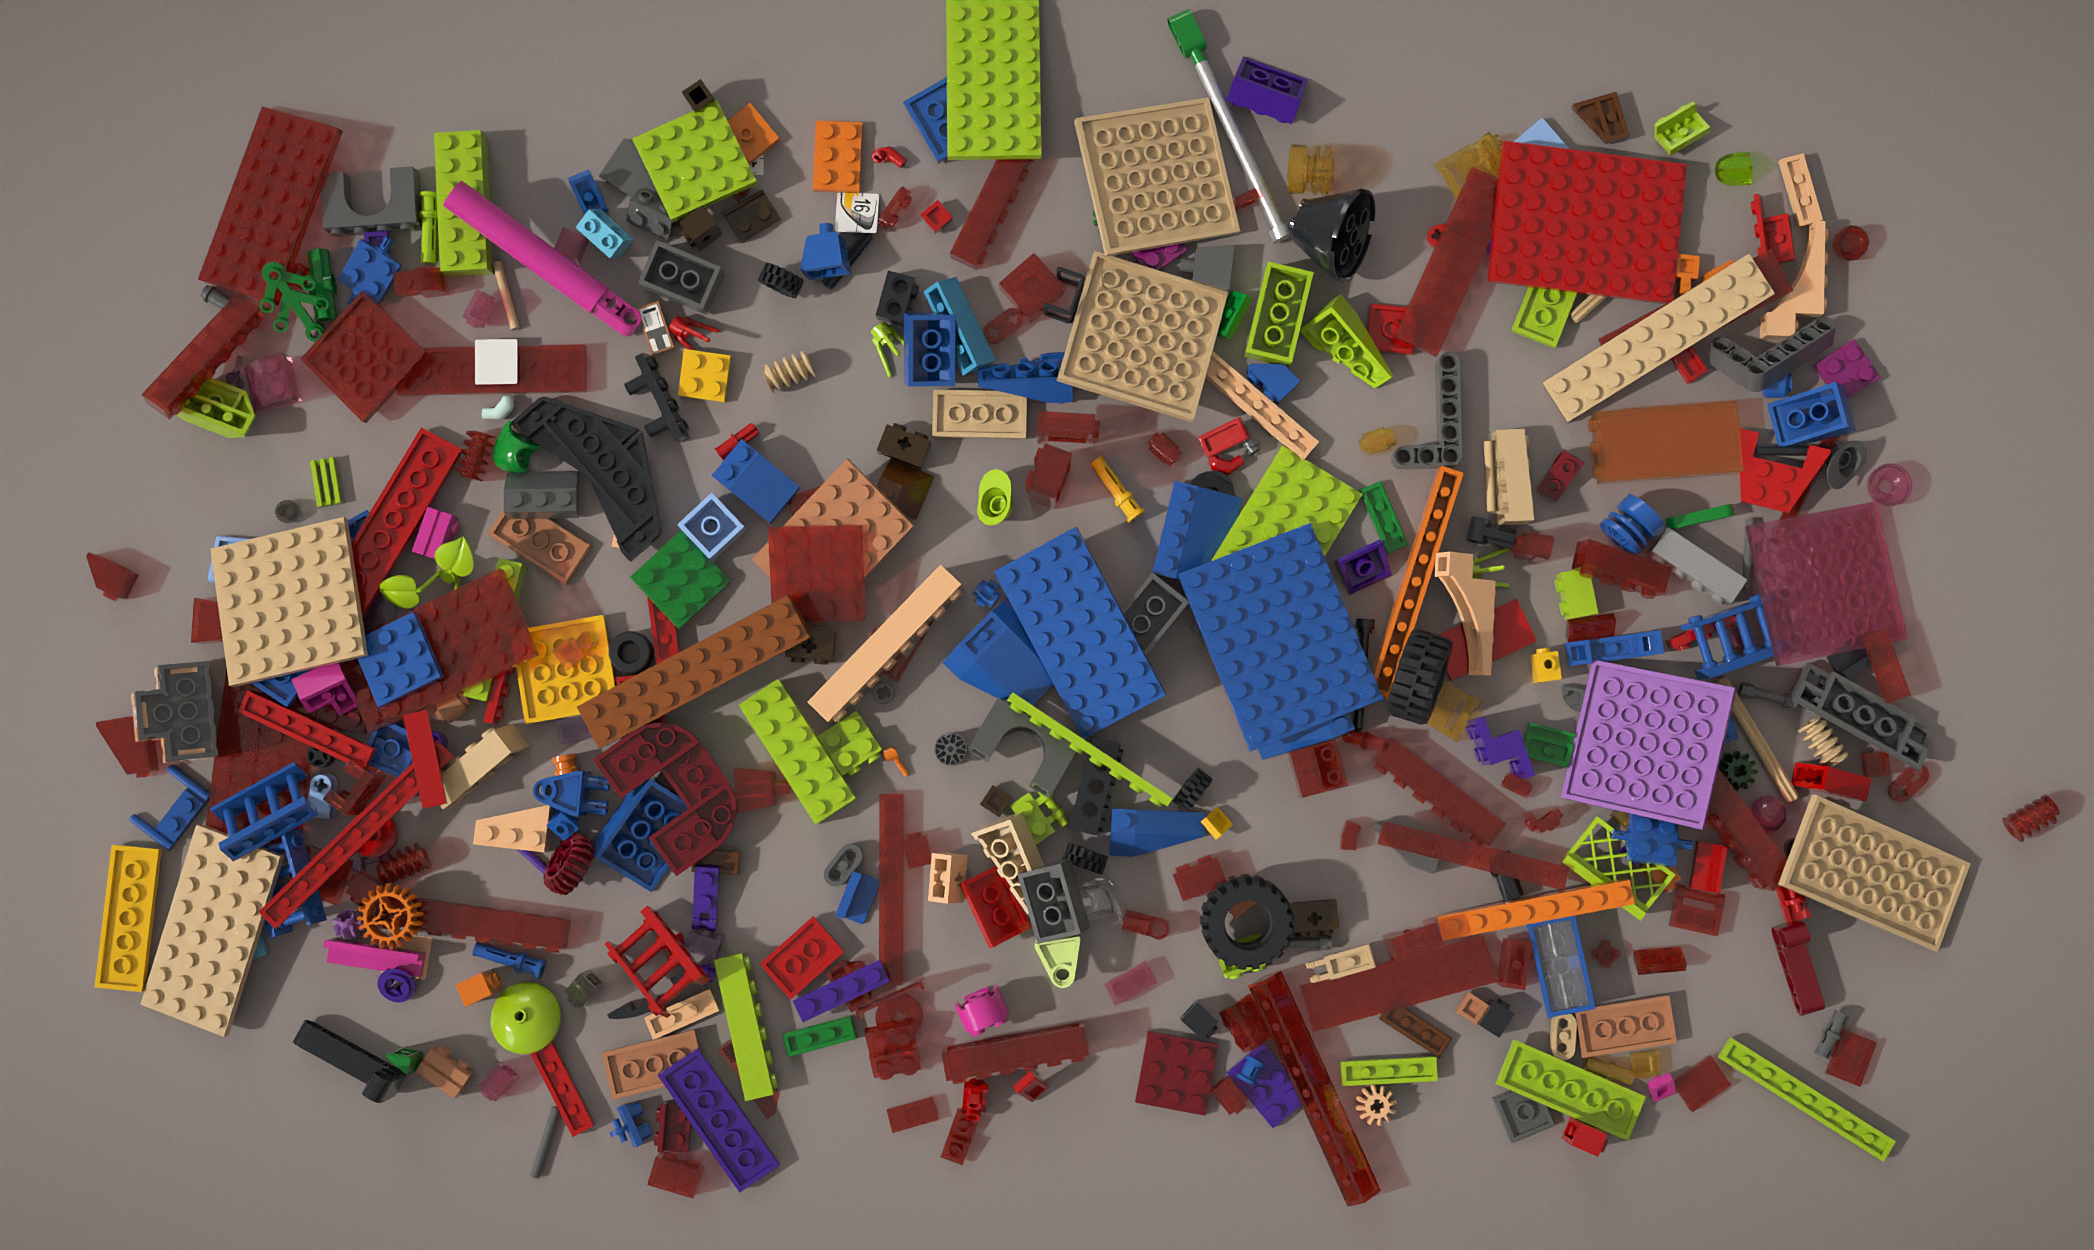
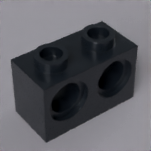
[876,270,919,327]

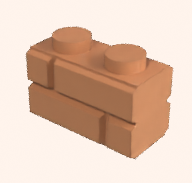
[415,1046,475,1099]

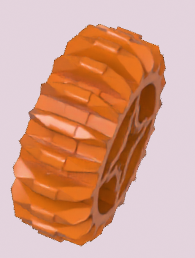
[357,883,424,949]

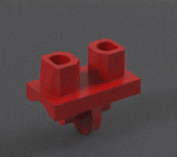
[1773,880,1811,923]
[962,1078,988,1121]

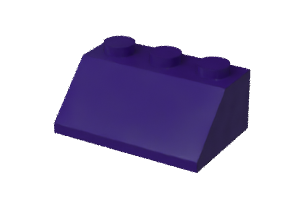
[1226,56,1308,124]

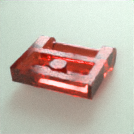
[1669,884,1725,937]

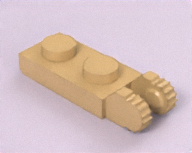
[1305,943,1376,983]

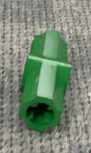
[307,248,337,322]

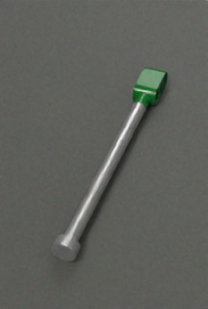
[1167,9,1293,244]

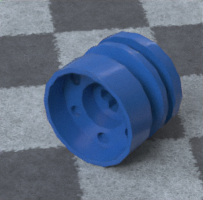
[1600,494,1665,557]

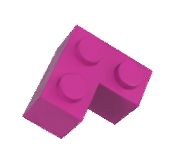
[292,663,361,716]

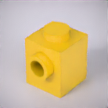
[1530,648,1562,683]

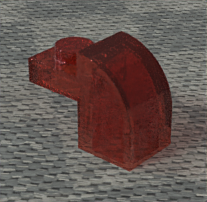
[393,267,449,298]

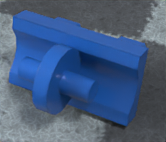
[609,1102,653,1147]

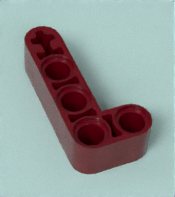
[1771,920,1825,1016]

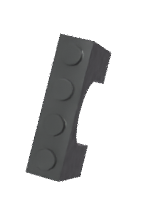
[320,166,422,236]
[967,698,1076,798]

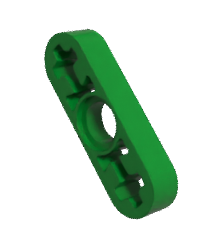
[1665,504,1735,530]

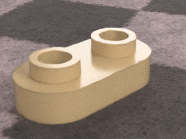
[1549,1014,1577,1060]

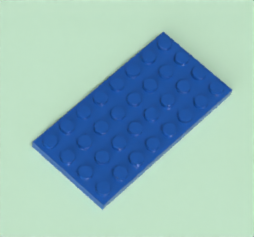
[994,526,1167,739]

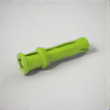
[419,191,438,264]

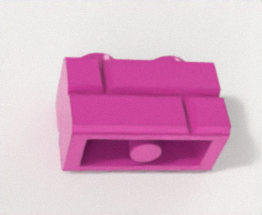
[412,507,460,559]

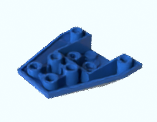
[942,597,1054,705]

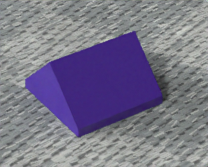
[1334,539,1392,595]

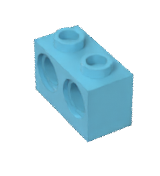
[576,209,635,258]

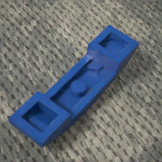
[1565,630,1664,666]

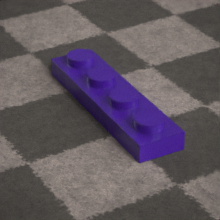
[793,959,890,1022]

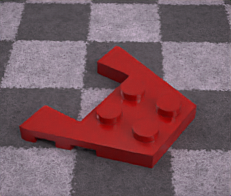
[1737,428,1831,514]

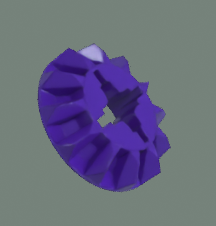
[377,966,417,1003]

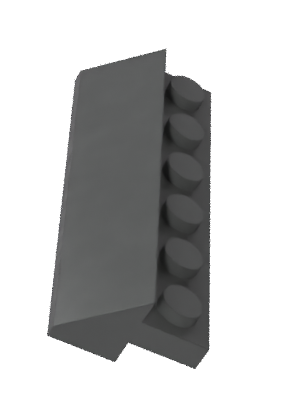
[1791,662,1934,771]

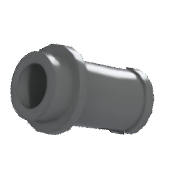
[200,285,233,312]
[1241,424,1261,456]

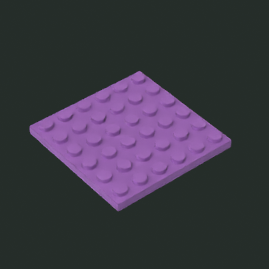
[1561,660,1736,830]

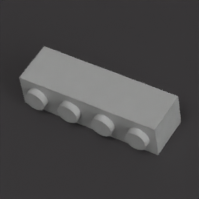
[1647,527,1747,605]

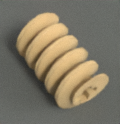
[764,350,816,393]
[1798,716,1849,767]

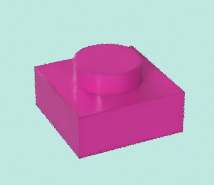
[1647,1073,1676,1103]

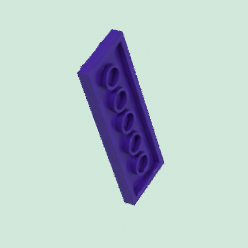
[658,1047,780,1193]

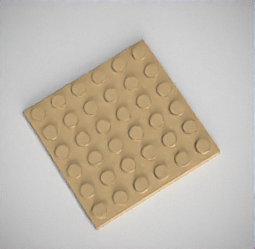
[1074,97,1240,256]
[1057,251,1228,422]
[210,517,368,687]

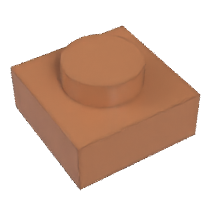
[1455,991,1489,1025]

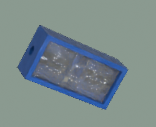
[1526,916,1596,1018]

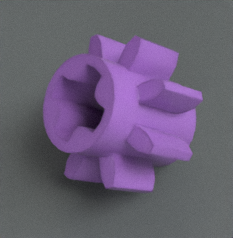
[333,910,364,939]

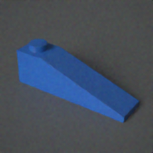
[978,352,1073,404]

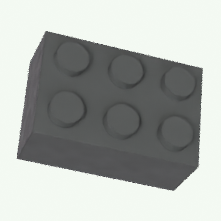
[638,240,725,315]
[1122,572,1189,655]

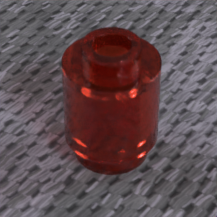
[1148,432,1183,466]

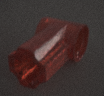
[1122,909,1169,940]

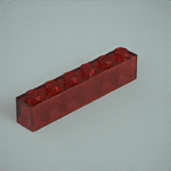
[950,159,1036,270]
[142,292,265,420]
[1372,737,1506,847]

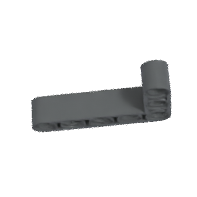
[1709,317,1836,392]
[1391,351,1462,469]

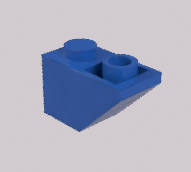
[1246,364,1300,404]

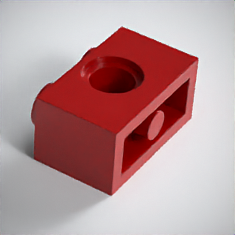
[1561,1116,1608,1157]

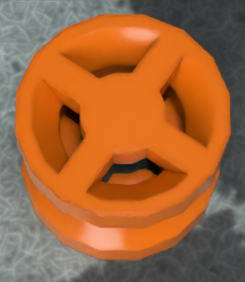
[552,753,579,776]

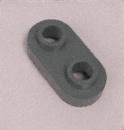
[824,844,863,887]

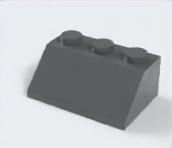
[504,472,579,519]
[1017,858,1090,944]

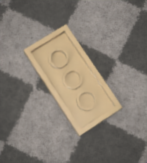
[932,390,1027,439]

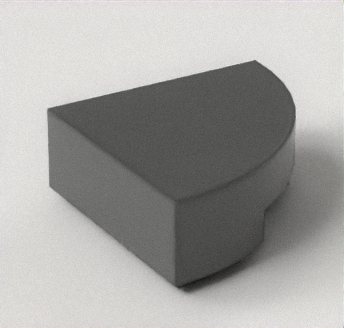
[1561,685,1586,713]

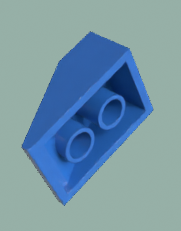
[1767,382,1856,446]
[711,439,801,524]

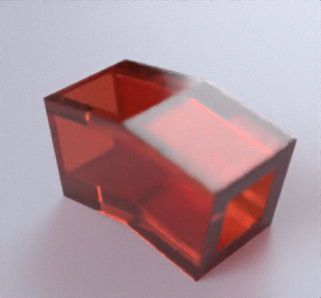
[1500,773,1533,799]
[1340,821,1361,850]

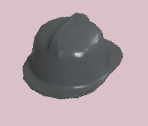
[1825,440,1867,489]

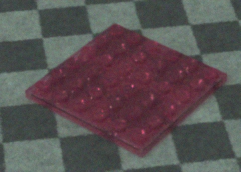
[1745,501,1908,666]

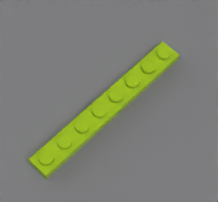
[1008,692,1173,807]
[1717,1037,1896,1162]

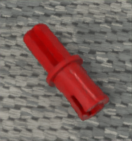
[714,423,759,461]

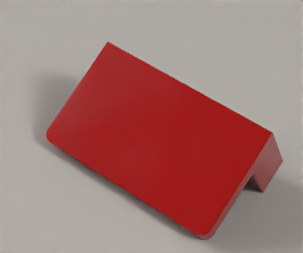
[1689,841,1728,893]

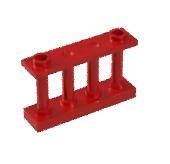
[605,906,710,1018]

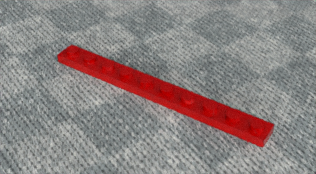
[259,740,454,929]

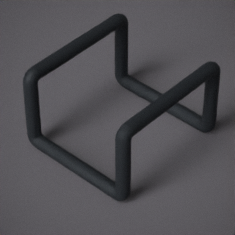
[1043,267,1085,324]

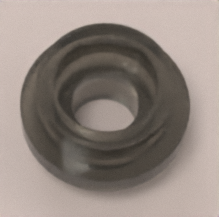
[275,500,300,523]

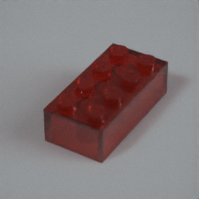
[1025,443,1072,509]

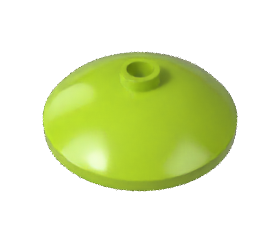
[490,982,561,1054]

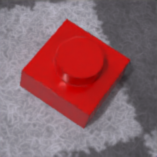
[920,200,953,234]

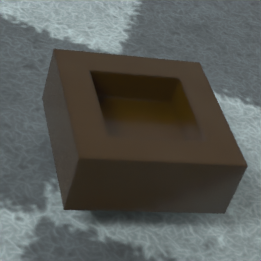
[980,785,1012,818]

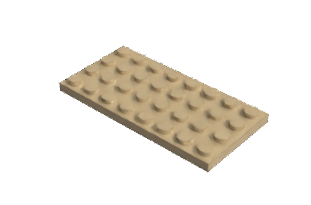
[1778,794,1971,952]
[141,824,285,1037]

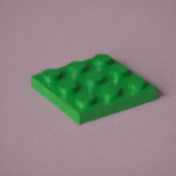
[630,530,731,630]

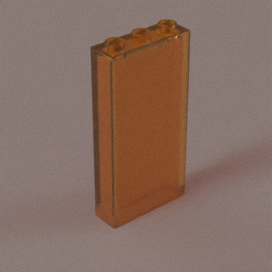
[1588,401,1744,485]

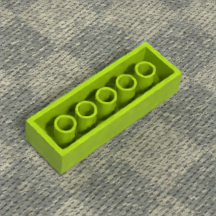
[434,130,494,277]
[739,679,857,825]

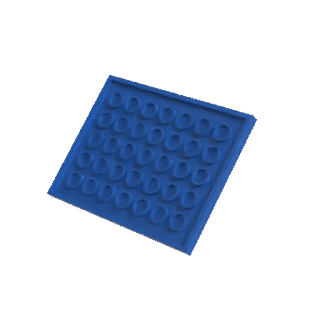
[1178,523,1383,752]

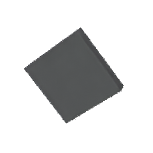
[1492,1090,1556,1143]

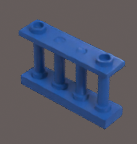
[1680,593,1791,680]
[210,762,318,862]
[261,829,327,938]

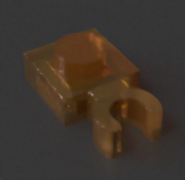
[552,631,598,671]

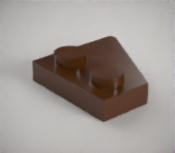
[1571,92,1630,144]

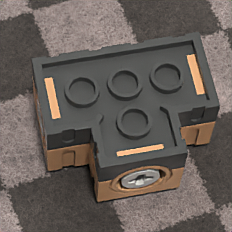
[131,661,218,763]

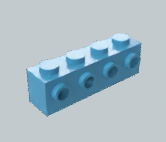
[923,277,996,376]

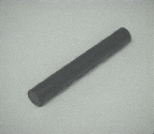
[1742,519,1756,590]
[530,1106,560,1178]

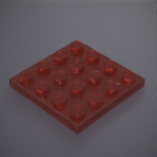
[301,290,429,423]
[768,525,866,621]

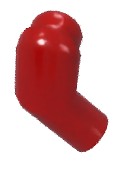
[871,146,907,169]
[1208,455,1245,475]

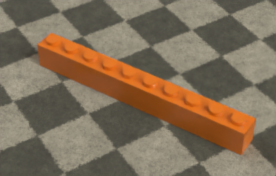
[1372,466,1464,699]

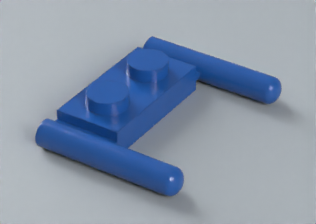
[129,765,213,851]

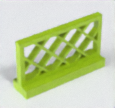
[1562,816,1676,921]

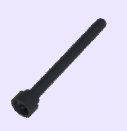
[1354,618,1375,732]

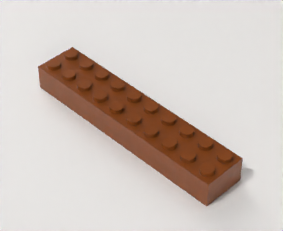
[577,595,813,749]

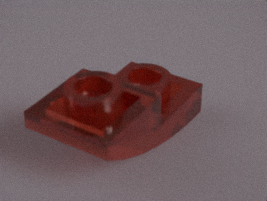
[940,1108,978,1165]

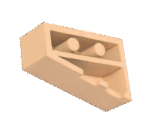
[473,805,556,852]

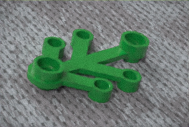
[260,262,330,342]

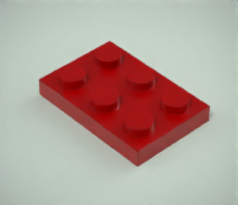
[959,866,1032,949]
[760,916,845,1000]

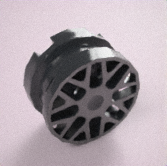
[934,733,968,766]

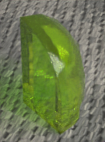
[1715,152,1753,186]

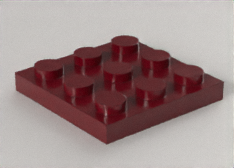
[1135,1031,1218,1116]

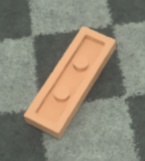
[1778,153,1823,228]
[644,988,720,1040]

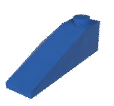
[1258,713,1355,760]
[1109,808,1206,857]

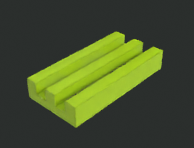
[310,457,343,508]

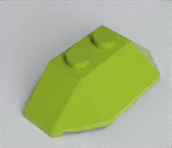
[157,374,256,438]

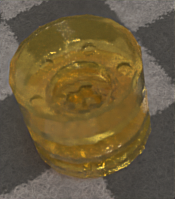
[1287,144,1334,196]

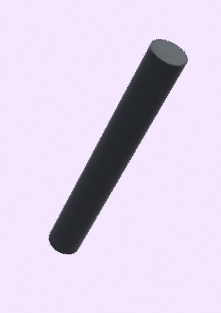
[1755,446,1829,456]

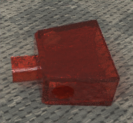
[191,598,223,644]
[734,768,790,813]

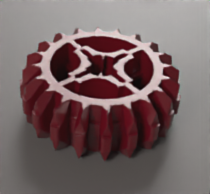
[543,832,595,896]

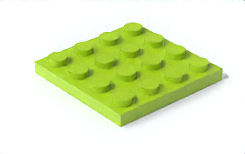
[632,100,757,223]

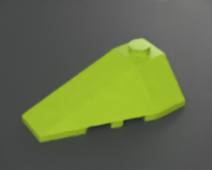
[1300,294,1393,389]

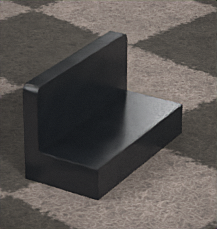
[1826,632,1888,680]

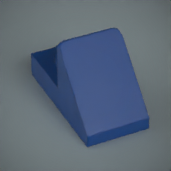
[568,169,609,215]

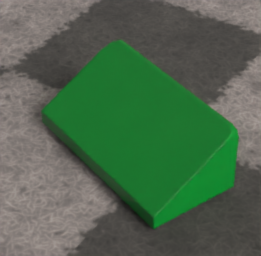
[386,1048,423,1075]

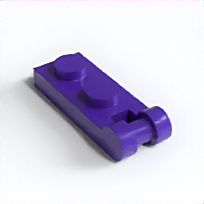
[692,864,720,931]

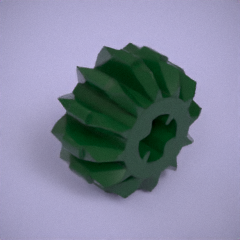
[1717,751,1758,791]

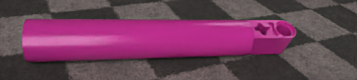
[443,181,642,336]

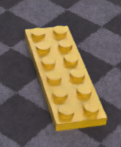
[95,845,162,992]

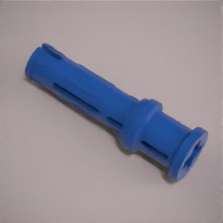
[472,941,547,980]

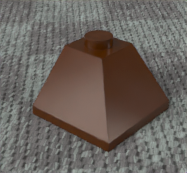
[877,459,934,520]

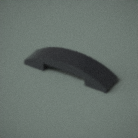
[607,970,686,1019]

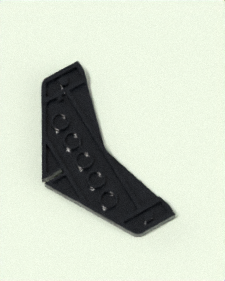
[512,397,662,562]

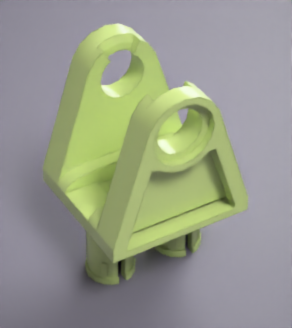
[1034,934,1080,988]

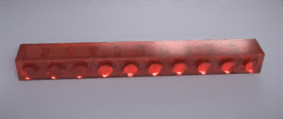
[1248,970,1381,1207]

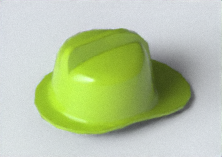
[977,469,1014,526]

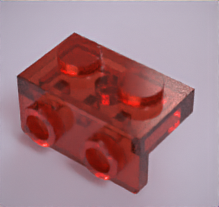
[1219,993,1275,1053]

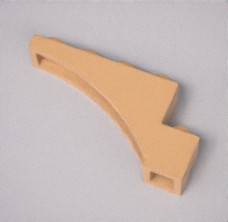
[1760,221,1829,340]
[1435,552,1496,676]

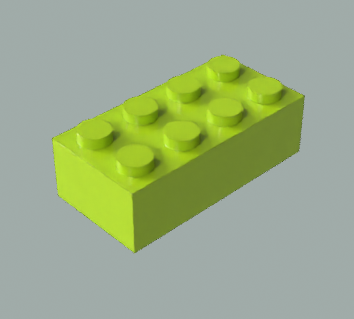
[1244,261,1314,368]

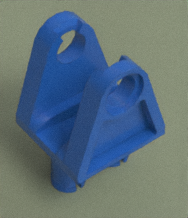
[533,771,611,817]

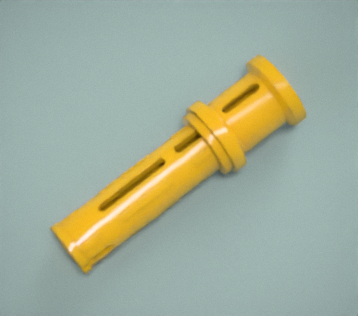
[1090,456,1145,523]

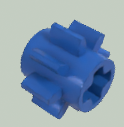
[972,579,1001,608]

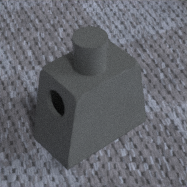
[1179,245,1234,293]

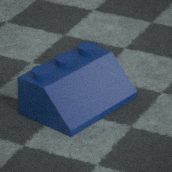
[904,313,955,387]

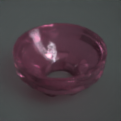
[1867,463,1912,506]

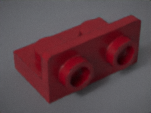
[654,1101,692,1153]

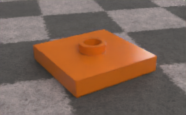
[728,103,780,165]

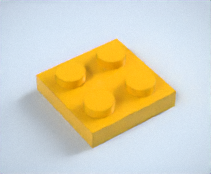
[678,349,732,402]

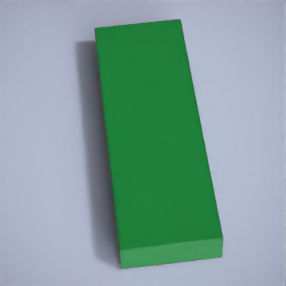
[1359,481,1409,555]
[782,1015,858,1057]

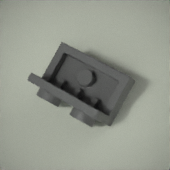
[626,188,675,240]

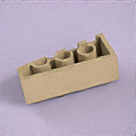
[1492,429,1534,526]
[971,812,1044,914]

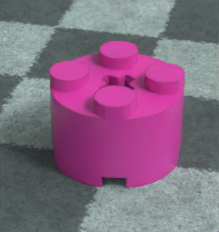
[954,985,1009,1037]

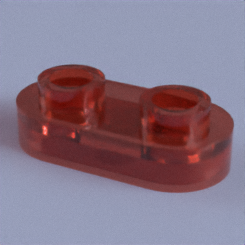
[877,186,912,230]

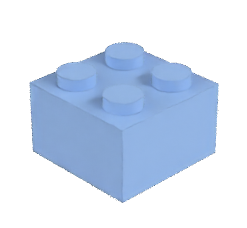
[677,493,748,562]

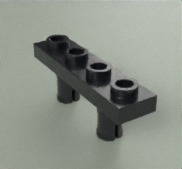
[624,353,690,442]

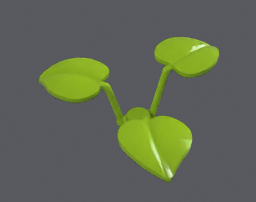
[379,536,485,632]

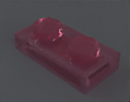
[1104,961,1157,1005]

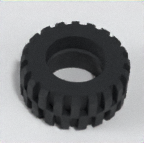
[1387,629,1453,725]
[1200,874,1295,970]

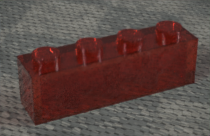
[1571,539,1671,599]

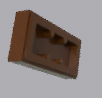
[691,849,741,875]

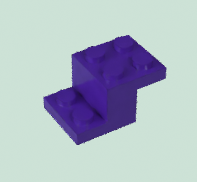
[1466,717,1535,779]

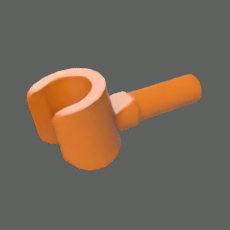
[883,747,909,777]

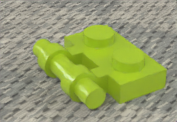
[1010,792,1069,845]

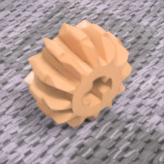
[1355,1084,1397,1126]

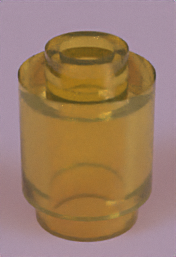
[1359,427,1396,456]

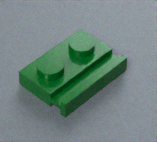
[1524,723,1576,767]

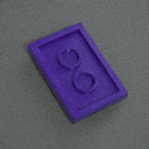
[1226,1041,1309,1128]

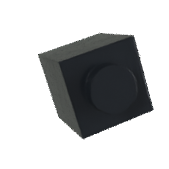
[1477,998,1514,1038]
[1180,1000,1218,1039]

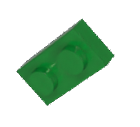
[1217,290,1252,340]

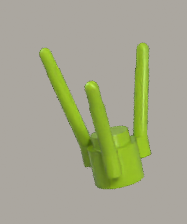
[871,322,904,378]
[1472,548,1510,588]

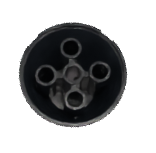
[1289,189,1376,283]

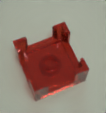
[323,760,387,816]

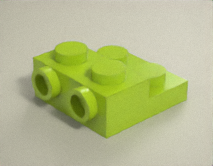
[817,710,883,777]

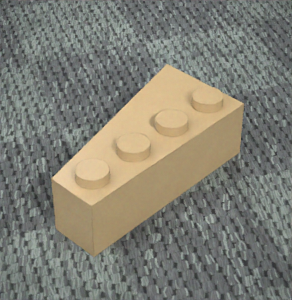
[440,724,530,810]

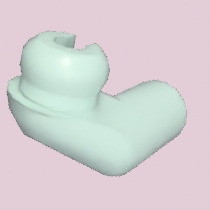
[482,396,514,420]

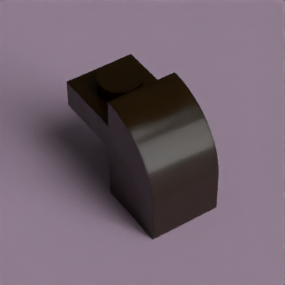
[682,79,728,121]

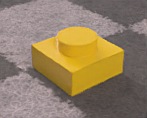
[1201,807,1233,839]

